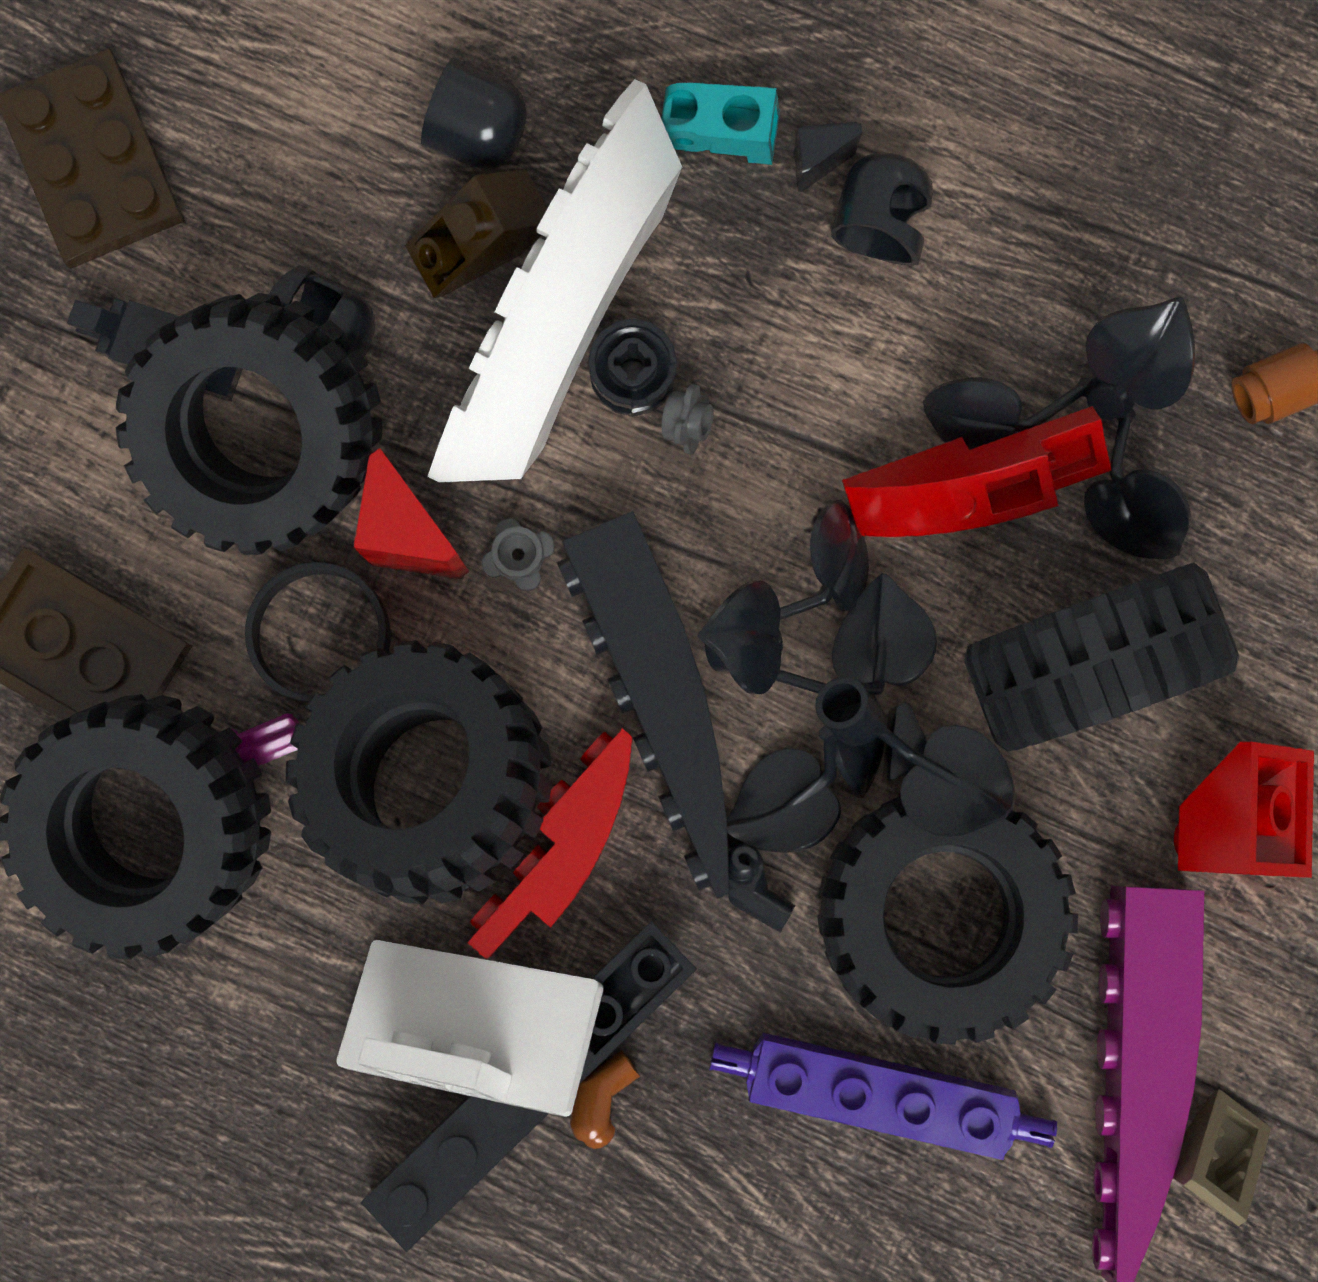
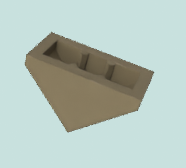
[1173,1089,1271,1226]

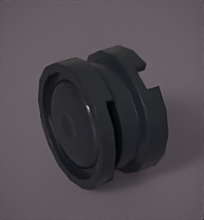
[588,319,677,416]

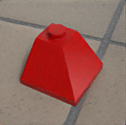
[1174,742,1314,878]

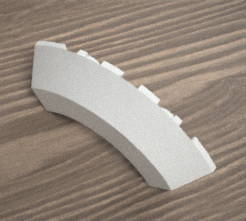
[427,79,682,482]

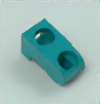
[661,83,780,165]

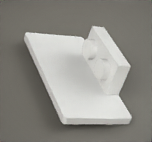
[337,940,604,1117]

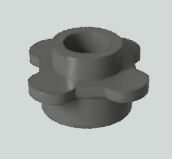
[662,384,714,455]
[482,518,555,591]

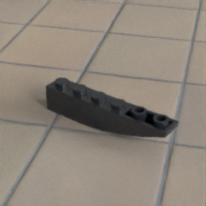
[557,511,729,899]
[361,921,697,1252]

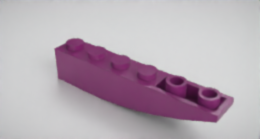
[1092,885,1204,1282]

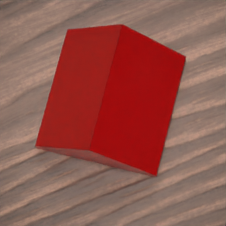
[354,448,469,579]

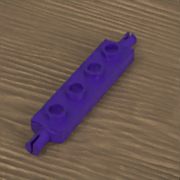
[709,1033,1057,1160]

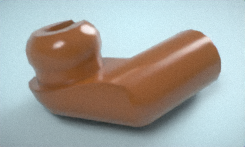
[570,1050,640,1149]

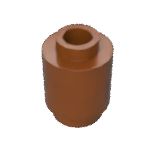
[1231,343,1318,424]

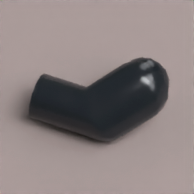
[727,844,796,933]

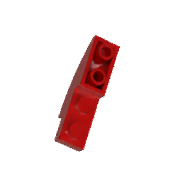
[842,406,1111,537]
[467,728,633,960]

